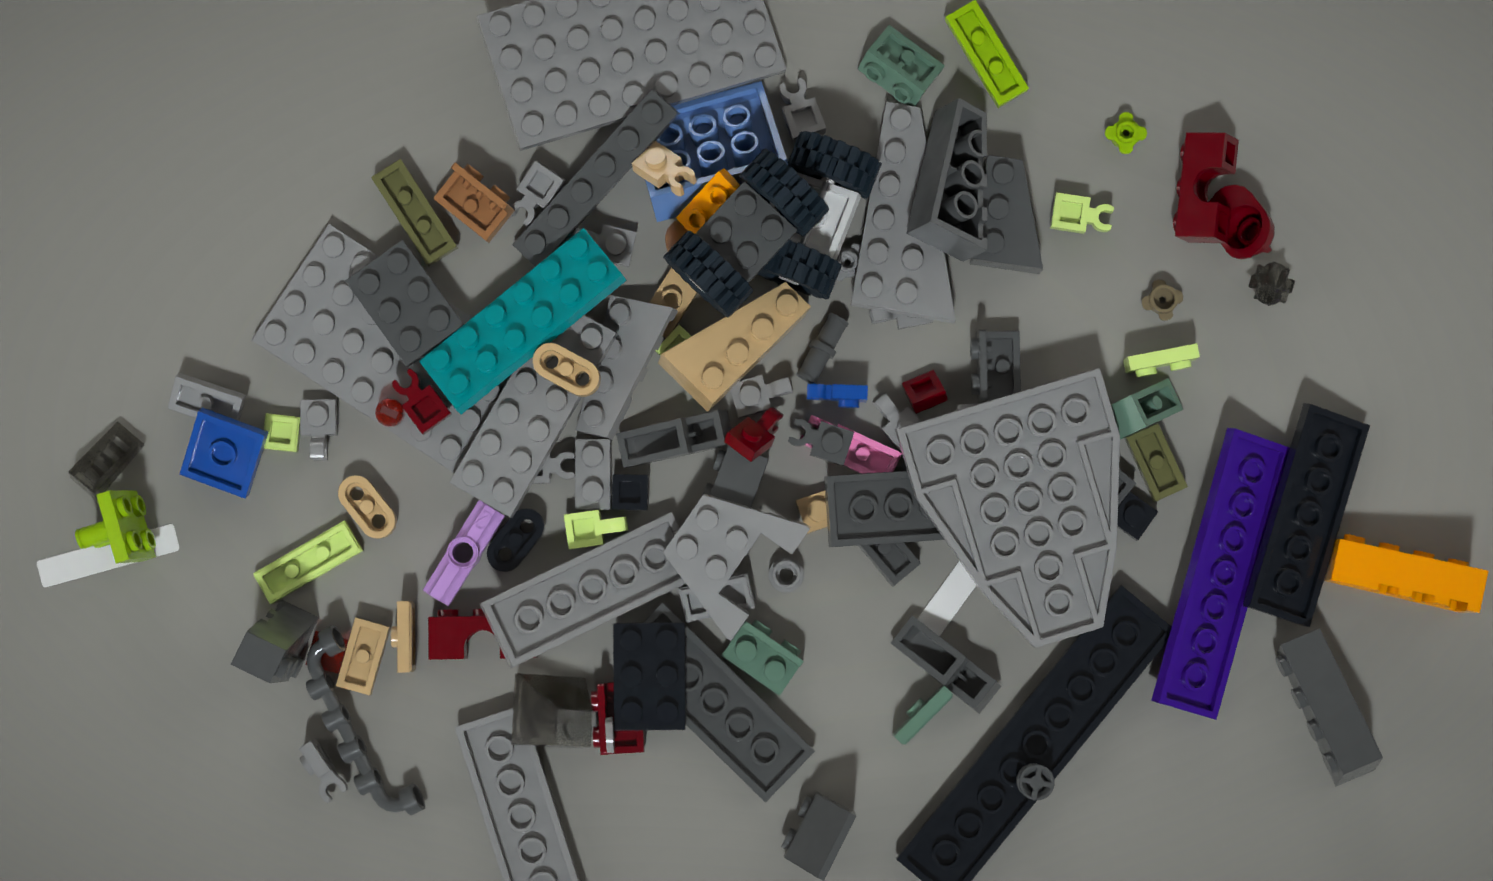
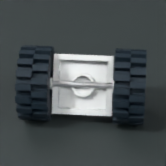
[757,131,882,299]

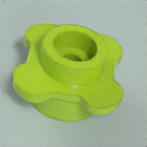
[1105,112,1147,154]

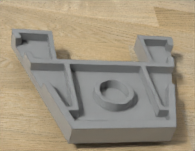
[663,493,811,641]

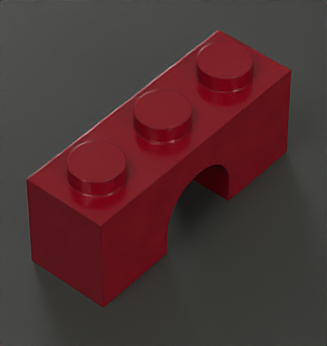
[1173,132,1239,244]
[428,609,538,660]

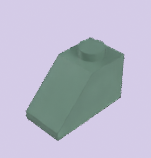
[1111,378,1184,440]

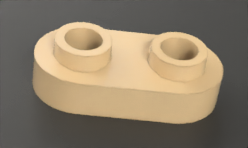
[533,343,601,397]
[338,475,397,539]

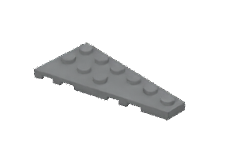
[851,101,956,324]

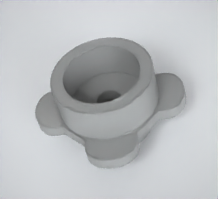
[837,244,861,281]

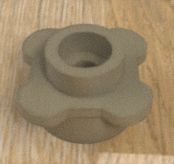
[1141,279,1183,321]

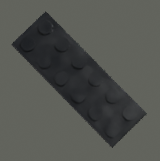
[1243,403,1370,627]

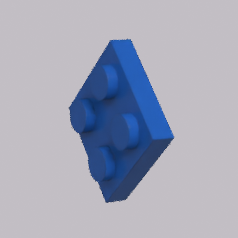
[179,407,268,499]

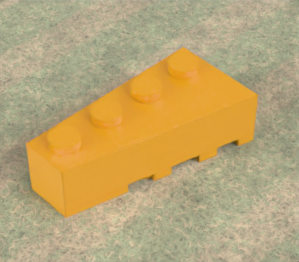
[1324,534,1489,613]

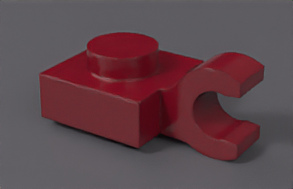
[724,407,784,462]

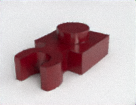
[392,369,452,435]

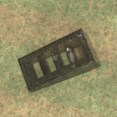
[68,421,144,500]

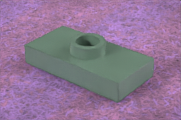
[892,685,953,745]

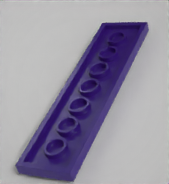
[1151,428,1290,720]

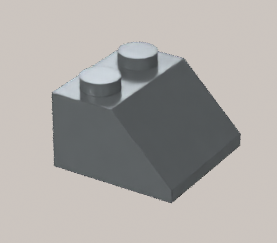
[781,792,856,881]

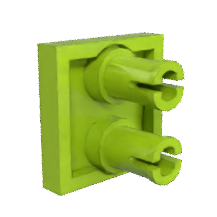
[75,490,156,563]

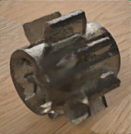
[1248,261,1295,306]

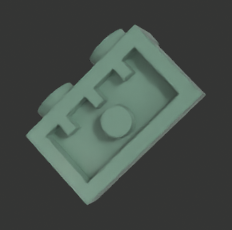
[858,25,945,106]
[721,619,804,696]

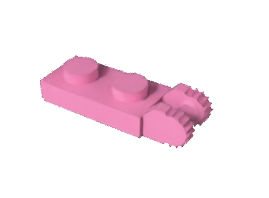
[800,415,902,474]

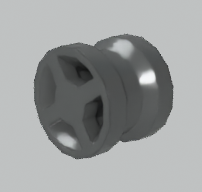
[1016,763,1055,800]

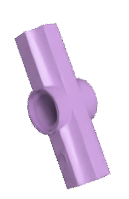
[423,500,505,606]

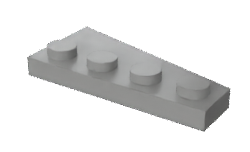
[576,295,678,439]

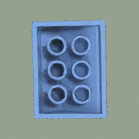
[645,81,788,222]

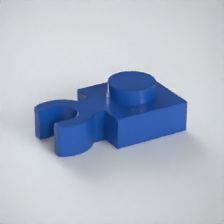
[807,384,868,408]

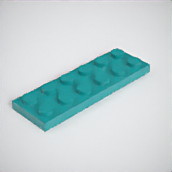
[419,228,627,415]

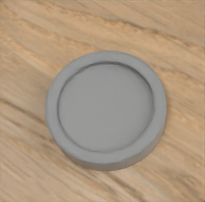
[605,717,615,753]

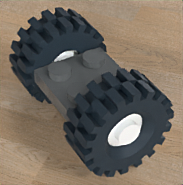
[663,149,829,318]

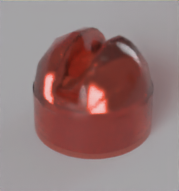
[375,398,405,427]

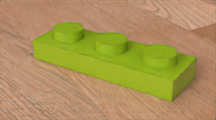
[945,0,1029,108]

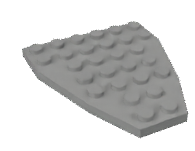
[895,368,1120,648]

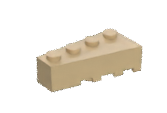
[658,282,811,412]

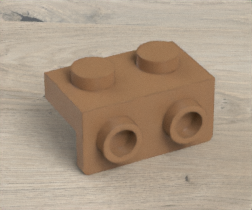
[433,162,515,243]

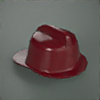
[1209,184,1275,260]

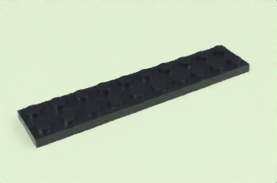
[896,585,1172,881]

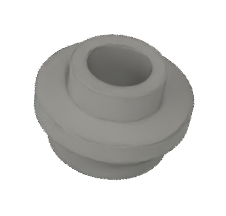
[769,557,804,593]

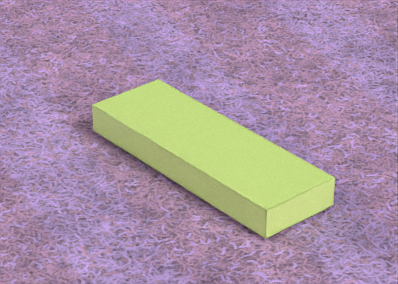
[253,520,363,604]

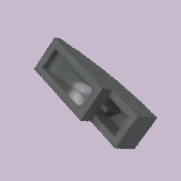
[616,410,731,468]
[891,615,1001,714]

